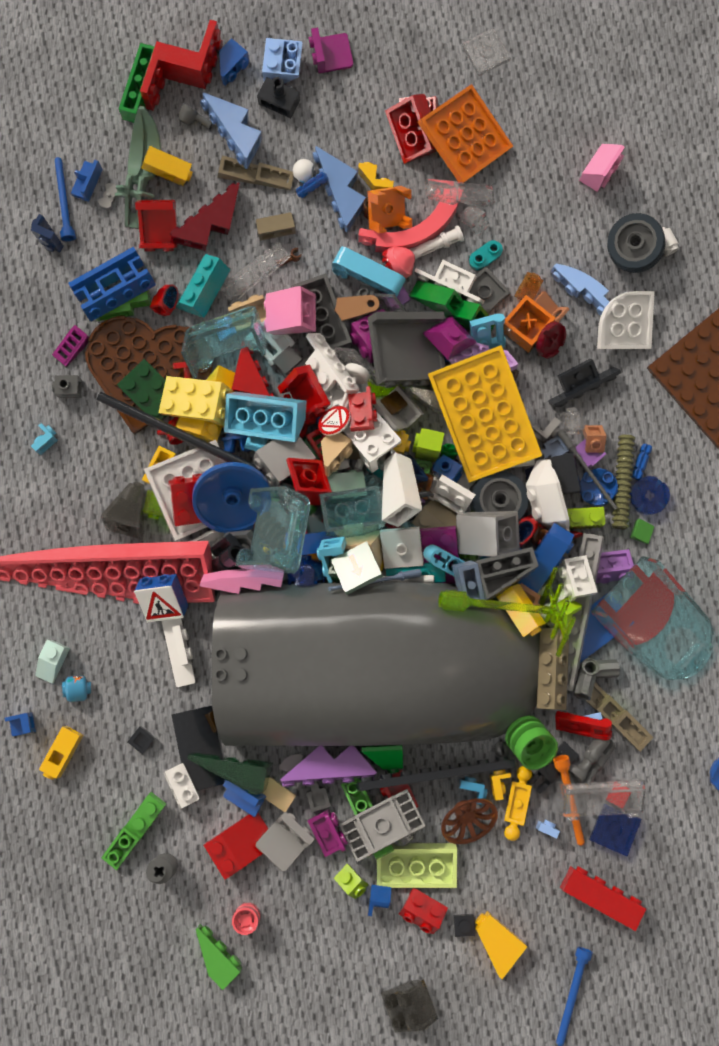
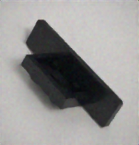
[548,359,621,407]

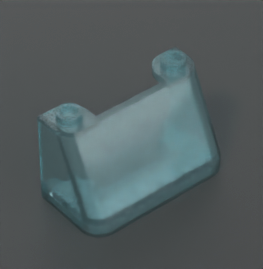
[235,486,310,574]

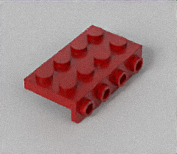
[168,474,202,526]

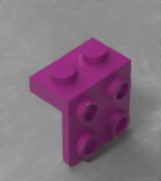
[308,27,353,74]
[349,309,386,364]
[307,809,348,857]

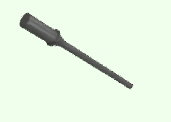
[557,429,618,510]

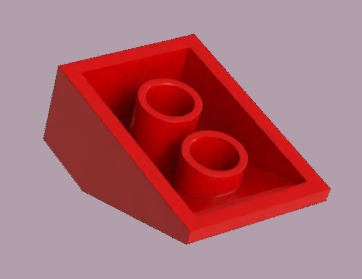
[203,812,269,880]

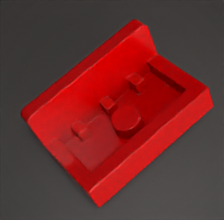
[399,888,448,934]

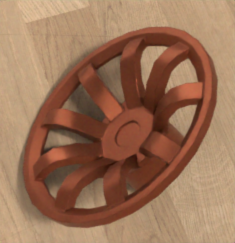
[441,798,498,844]

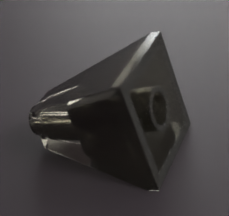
[101,482,146,540]

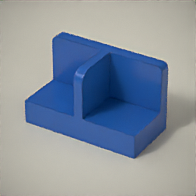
[71,160,103,202]

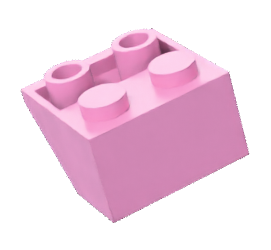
[579,144,625,192]

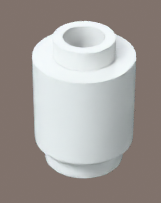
[662,227,679,256]

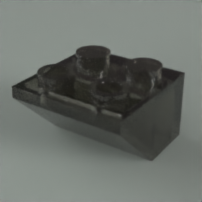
[381,979,438,1033]

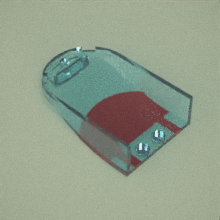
[591,556,714,680]

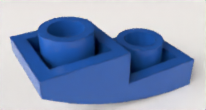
[298,530,337,555]

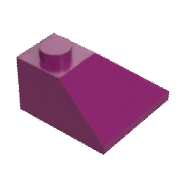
[423,316,476,360]

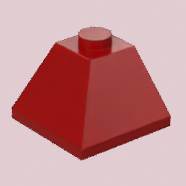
[286,458,332,506]

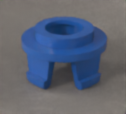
[221,433,252,453]

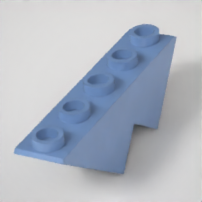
[200,92,261,169]
[312,146,366,232]

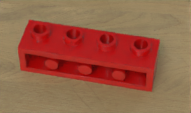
[560,866,646,931]

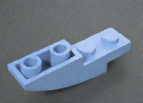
[551,264,609,316]

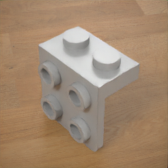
[374,385,424,431]
[256,812,314,872]

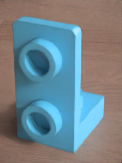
[317,537,346,583]

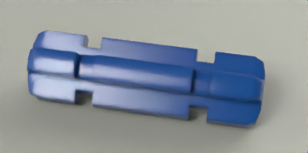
[296,172,328,198]
[631,444,652,480]

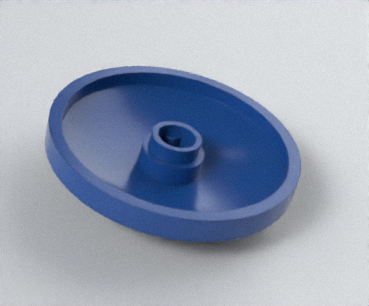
[192,462,272,533]

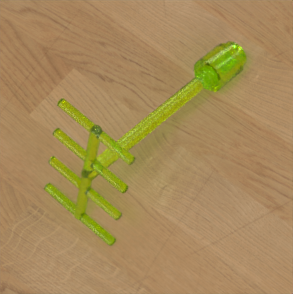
[438,567,576,657]

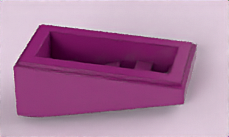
[52,325,89,367]

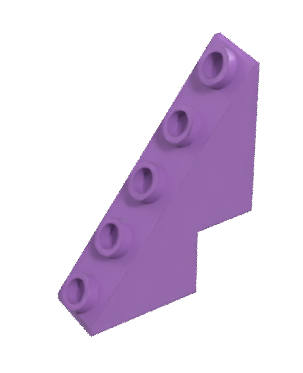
[280,746,377,787]

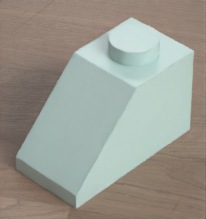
[35,640,70,684]

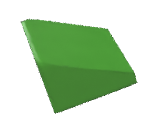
[630,518,654,544]

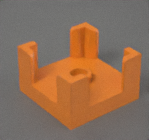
[368,186,412,233]

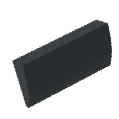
[171,705,227,791]

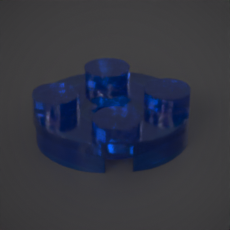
[630,476,670,515]

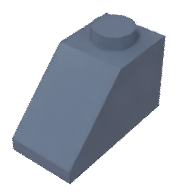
[452,561,486,607]

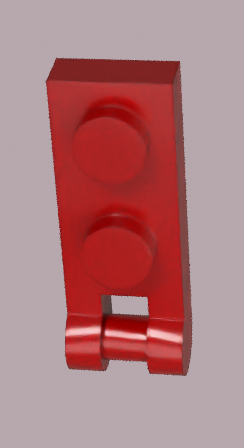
[555,711,612,740]

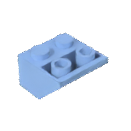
[262,38,303,84]

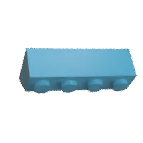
[224,392,307,442]

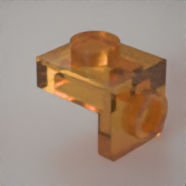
[514,272,544,300]

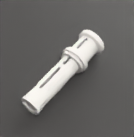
[409,225,464,259]

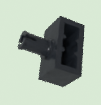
[257,77,300,119]

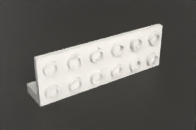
[324,382,401,473]

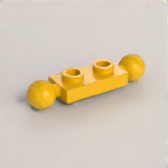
[504,766,532,841]

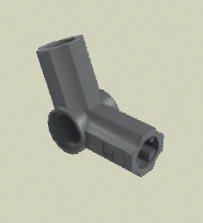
[573,658,620,700]

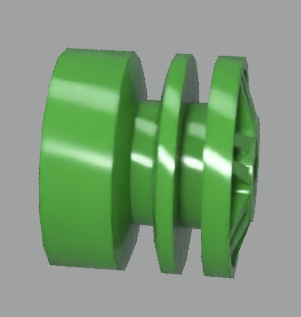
[505,716,558,770]

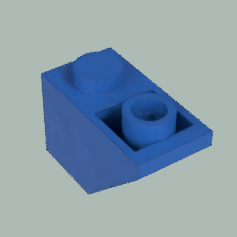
[219,38,249,86]

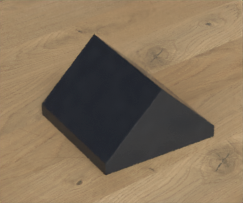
[545,453,583,495]

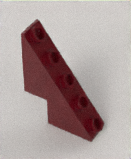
[170,182,240,251]

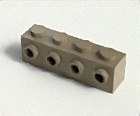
[537,628,569,710]

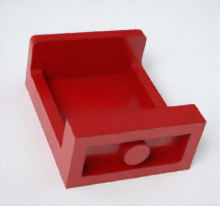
[135,200,178,252]
[277,364,331,426]

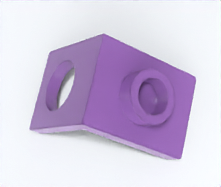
[571,439,606,469]

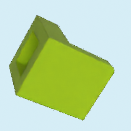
[551,597,582,631]

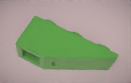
[196,924,242,990]

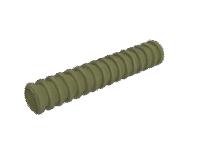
[611,434,636,529]

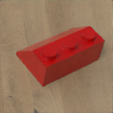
[385,94,437,164]

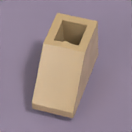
[321,433,353,477]

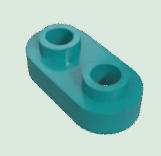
[469,240,503,271]

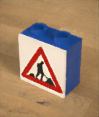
[134,574,188,623]

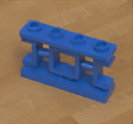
[68,246,156,322]

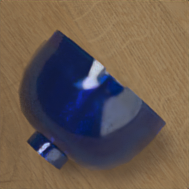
[287,555,327,585]

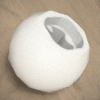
[293,159,314,183]

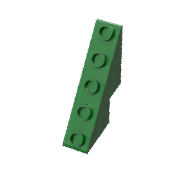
[409,281,495,331]

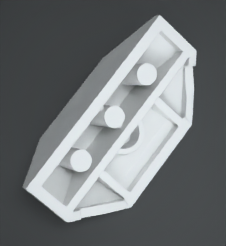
[526,459,570,532]

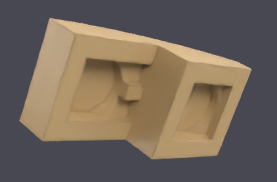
[254,773,296,812]

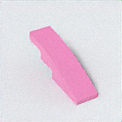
[200,569,284,594]

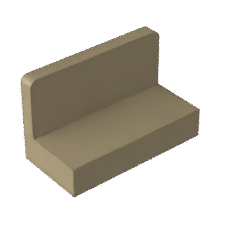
[256,212,296,241]

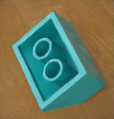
[176,254,230,318]

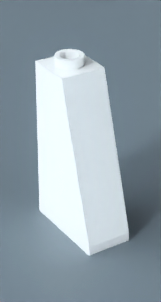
[382,452,422,527]

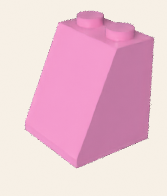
[264,286,316,335]

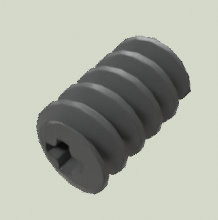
[146,853,178,884]

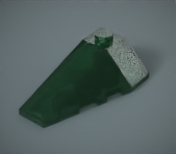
[187,752,273,795]

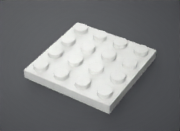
[144,440,226,541]

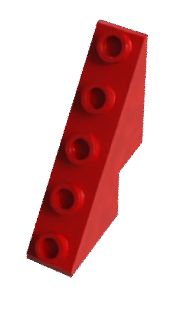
[232,341,274,396]

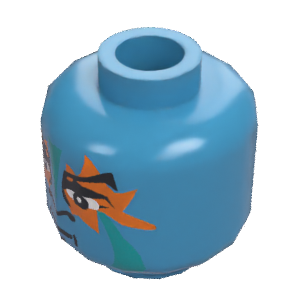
[62,676,91,702]

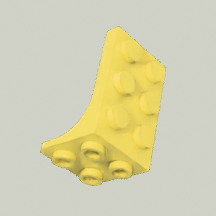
[159,376,235,428]

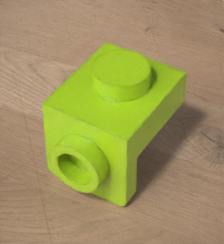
[334,863,369,899]

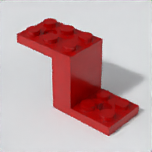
[140,19,223,111]

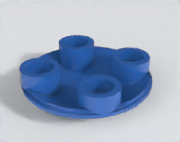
[580,468,618,506]

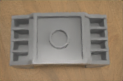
[339,789,426,862]

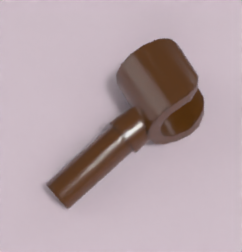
[277,248,302,268]

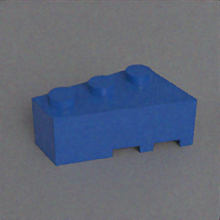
[518,523,574,593]

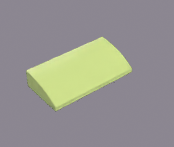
[377,843,457,888]

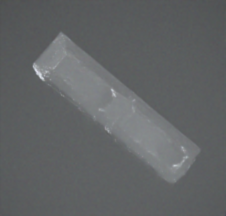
[424,179,495,208]
[220,242,291,303]

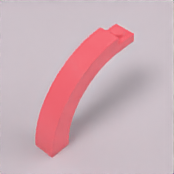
[358,186,462,253]

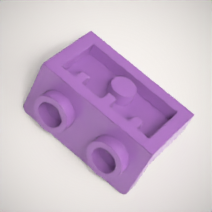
[596,549,634,584]

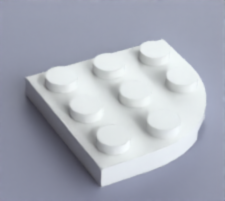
[597,291,655,349]

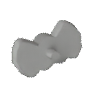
[98,183,117,210]

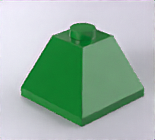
[362,745,403,773]

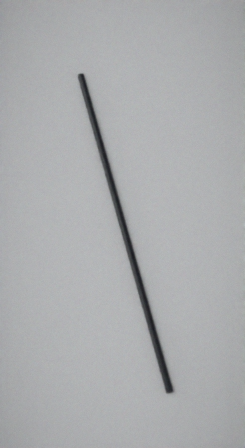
[97,392,391,530]

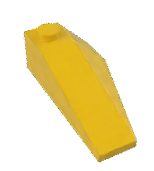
[175,365,235,442]

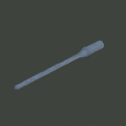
[328,569,422,591]

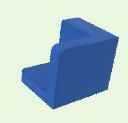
[4,712,36,736]
[368,885,391,916]

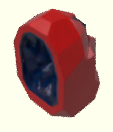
[150,284,179,316]
[518,517,538,547]

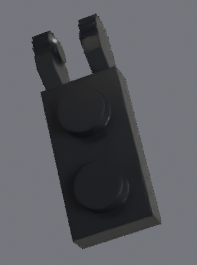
[527,741,579,794]

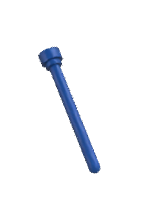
[55,157,76,242]
[556,946,593,1046]

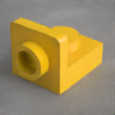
[489,769,511,801]

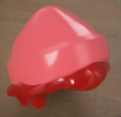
[382,246,415,279]

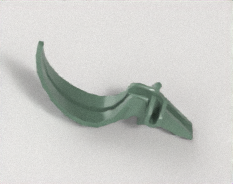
[115,106,161,229]

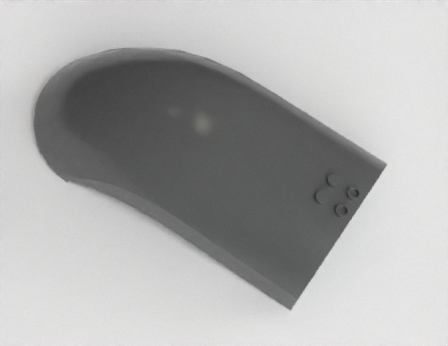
[212,582,540,746]

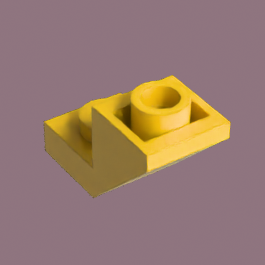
[358,162,394,190]

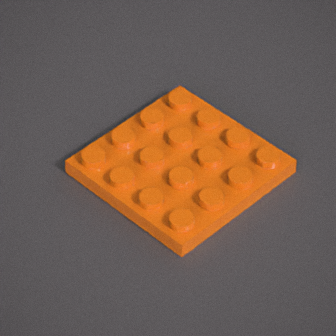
[418,84,513,185]

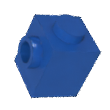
[432,454,464,483]

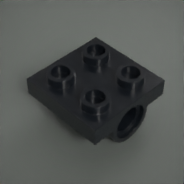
[210,533,256,572]

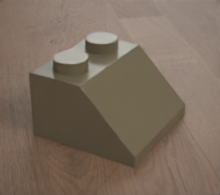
[411,500,457,529]

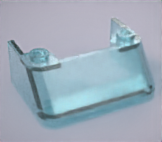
[181,306,267,379]

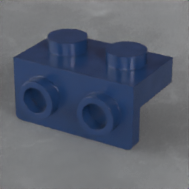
[31,214,64,252]

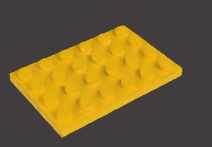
[428,345,542,483]

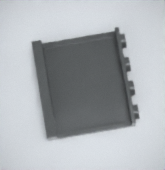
[368,312,445,388]

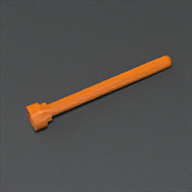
[553,755,585,846]

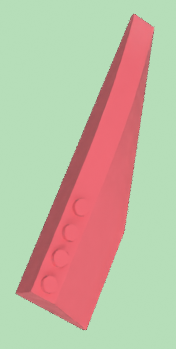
[0,541,215,604]

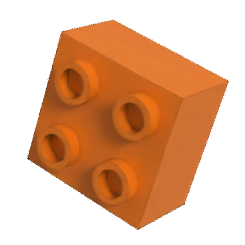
[503,295,556,353]

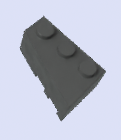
[475,547,539,605]

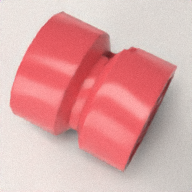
[232,903,260,935]

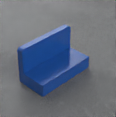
[223,775,266,817]

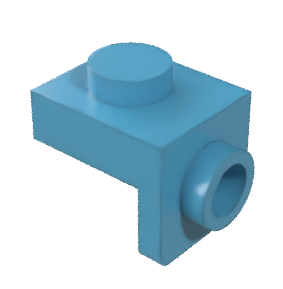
[459,776,487,805]

